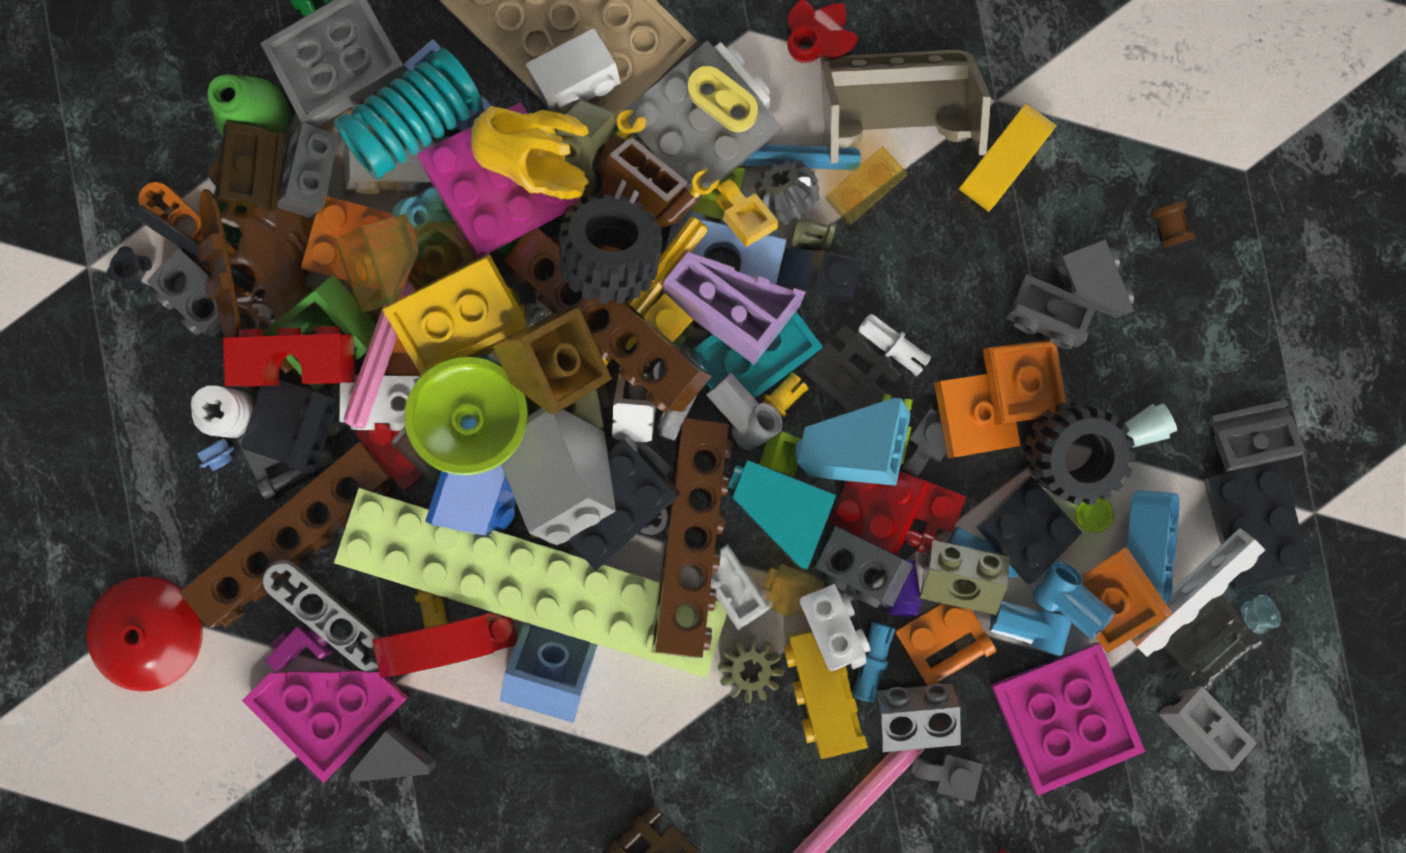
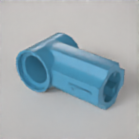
[1033,561,1115,640]
[989,600,1072,656]

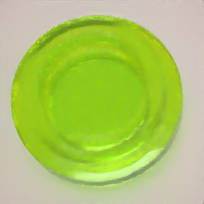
[1075,497,1114,533]

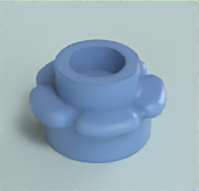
[197,438,234,471]

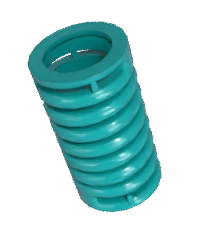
[334,48,483,181]

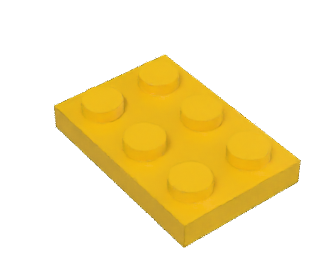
[382,254,528,376]

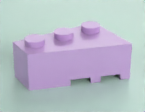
[662,252,806,365]

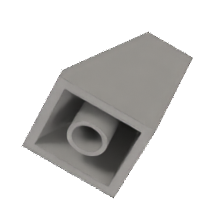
[501,408,616,545]

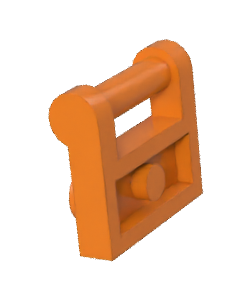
[895,603,996,686]

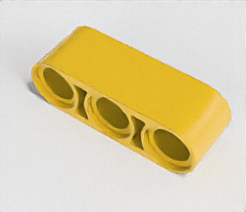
[959,102,1057,212]

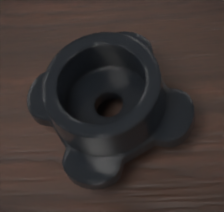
[107,246,153,291]

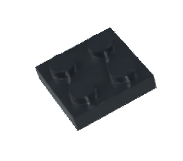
[976,476,1082,585]

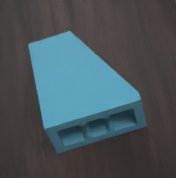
[795,398,911,486]

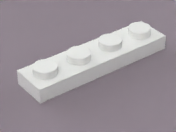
[1131,528,1265,657]

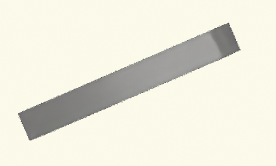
[263,559,382,672]

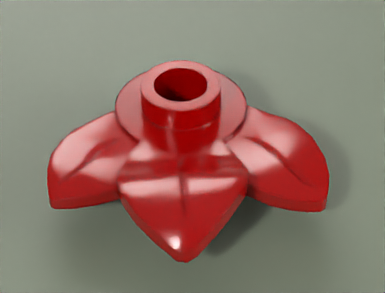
[787,0,858,63]

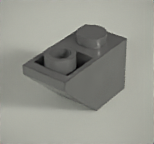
[1054,239,1134,318]

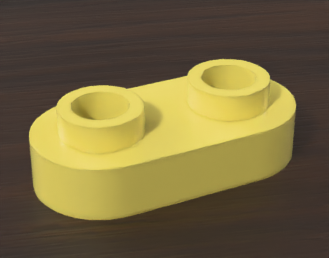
[688,66,758,132]

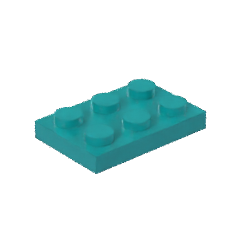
[687,312,823,399]

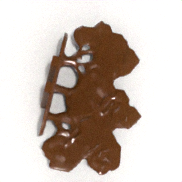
[197,149,315,373]

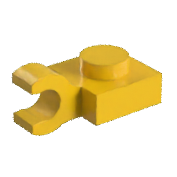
[715,179,779,247]

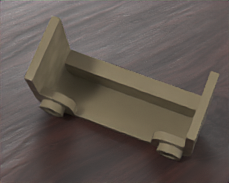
[821,50,991,163]

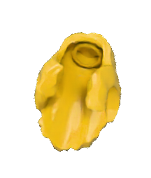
[471,106,589,200]

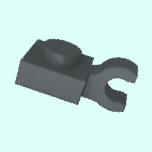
[901,408,947,477]
[911,752,983,802]

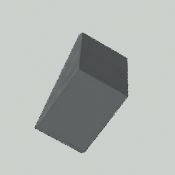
[350,725,436,782]

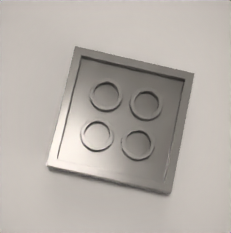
[260,0,407,127]
[624,40,782,200]

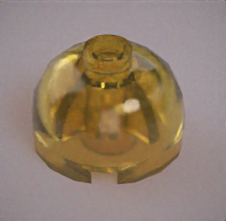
[403,221,483,290]

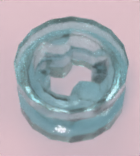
[1241,595,1281,634]

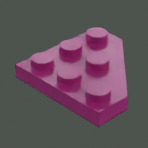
[242,670,408,783]

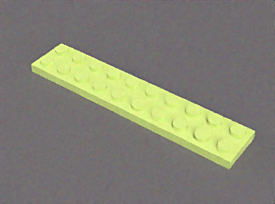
[334,488,727,678]

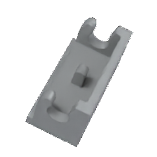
[1159,686,1257,771]

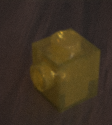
[762,562,825,618]

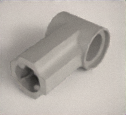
[706,373,782,451]

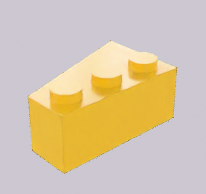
[783,628,868,759]

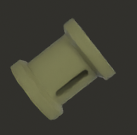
[791,214,837,252]

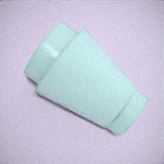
[1124,403,1177,448]

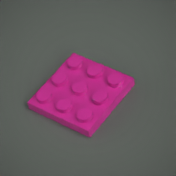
[417,102,581,259]
[990,642,1145,796]

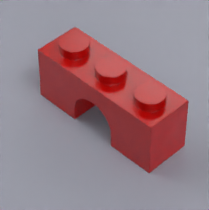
[223,326,355,387]

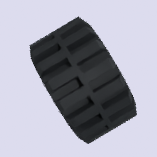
[558,195,662,304]
[1025,401,1135,505]

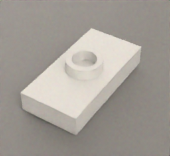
[711,544,770,630]

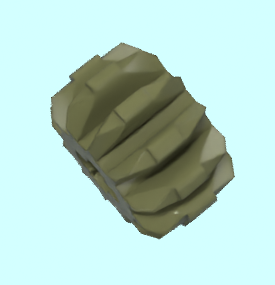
[718,636,784,703]

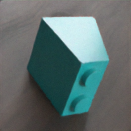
[728,460,836,570]

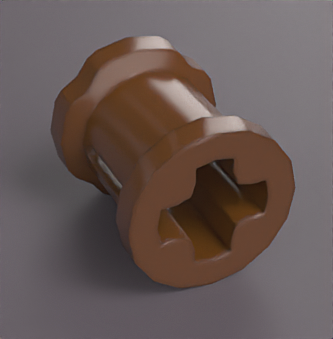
[1151,201,1196,248]

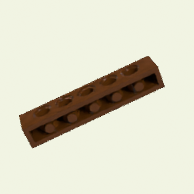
[504,227,712,413]
[651,418,733,658]
[179,442,394,628]

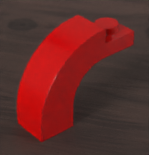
[372,612,517,678]

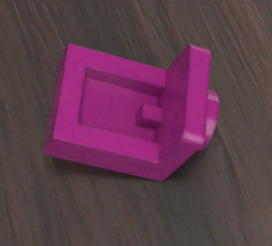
[265,624,334,671]

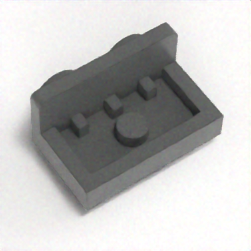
[1006,274,1097,349]

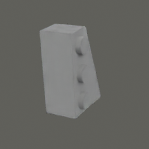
[342,133,450,195]

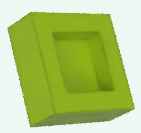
[759,431,802,477]

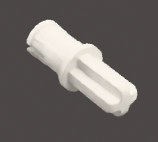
[858,314,931,376]

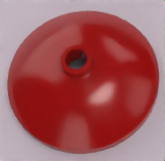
[86,576,203,692]

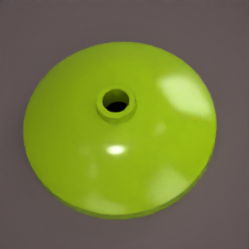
[404,357,528,475]

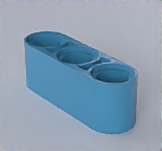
[1127,490,1180,604]

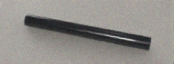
[133,205,265,299]

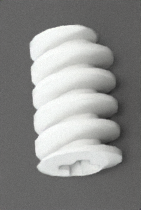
[191,386,255,438]

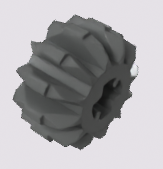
[754,159,820,225]

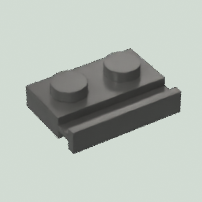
[1208,400,1305,472]

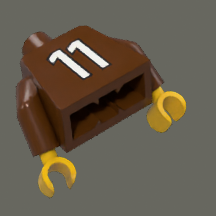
[596,110,719,228]

